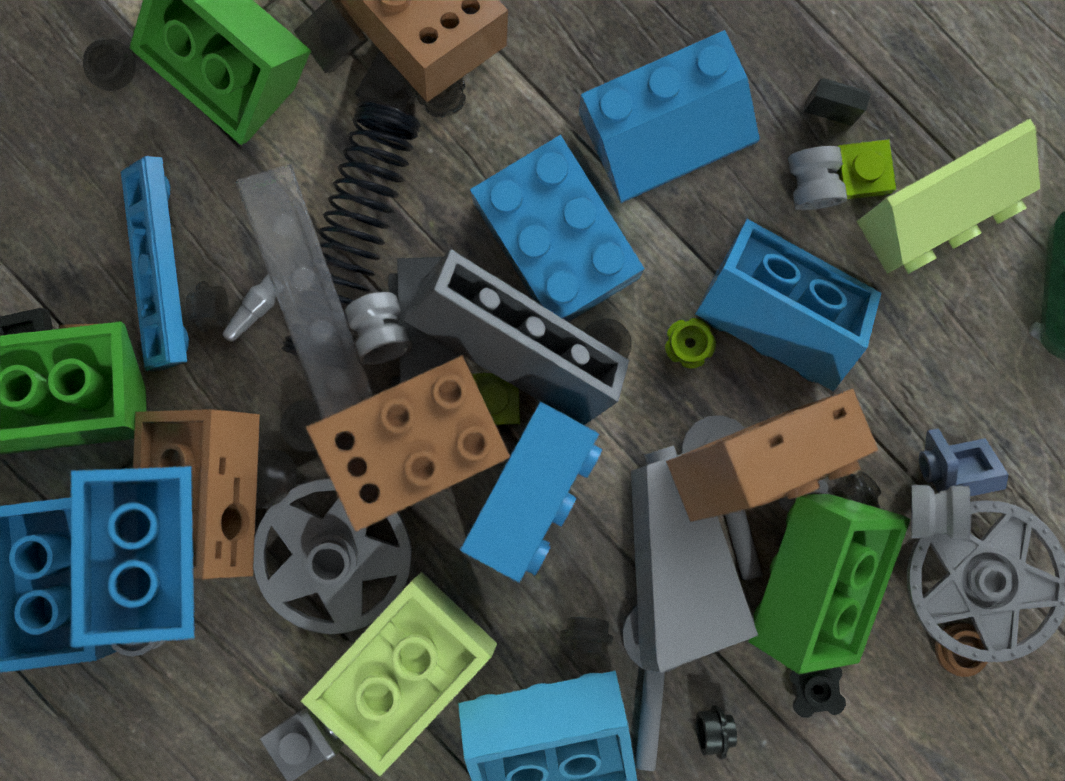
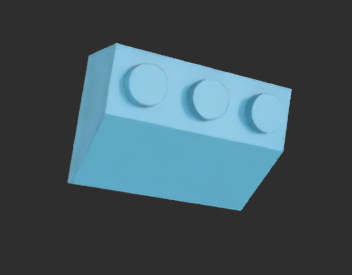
[458,670,637,781]

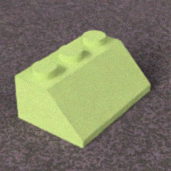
[857,119,1040,274]

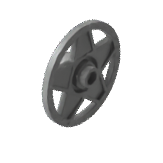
[253,477,411,634]
[907,500,1065,662]

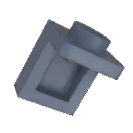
[919,428,1009,496]

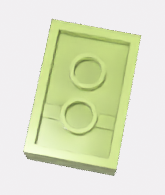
[301,572,497,777]

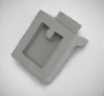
[260,707,345,781]

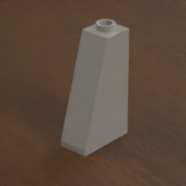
[631,445,758,672]

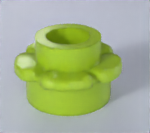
[665,318,716,369]

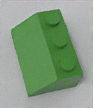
[129,0,311,145]
[0,322,147,455]
[748,494,911,674]

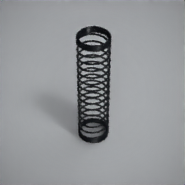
[281,101,421,369]

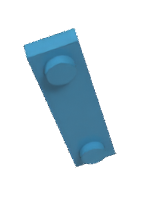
[121,156,189,371]

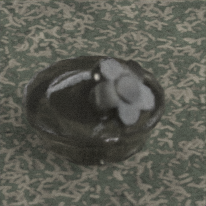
[256,449,297,509]

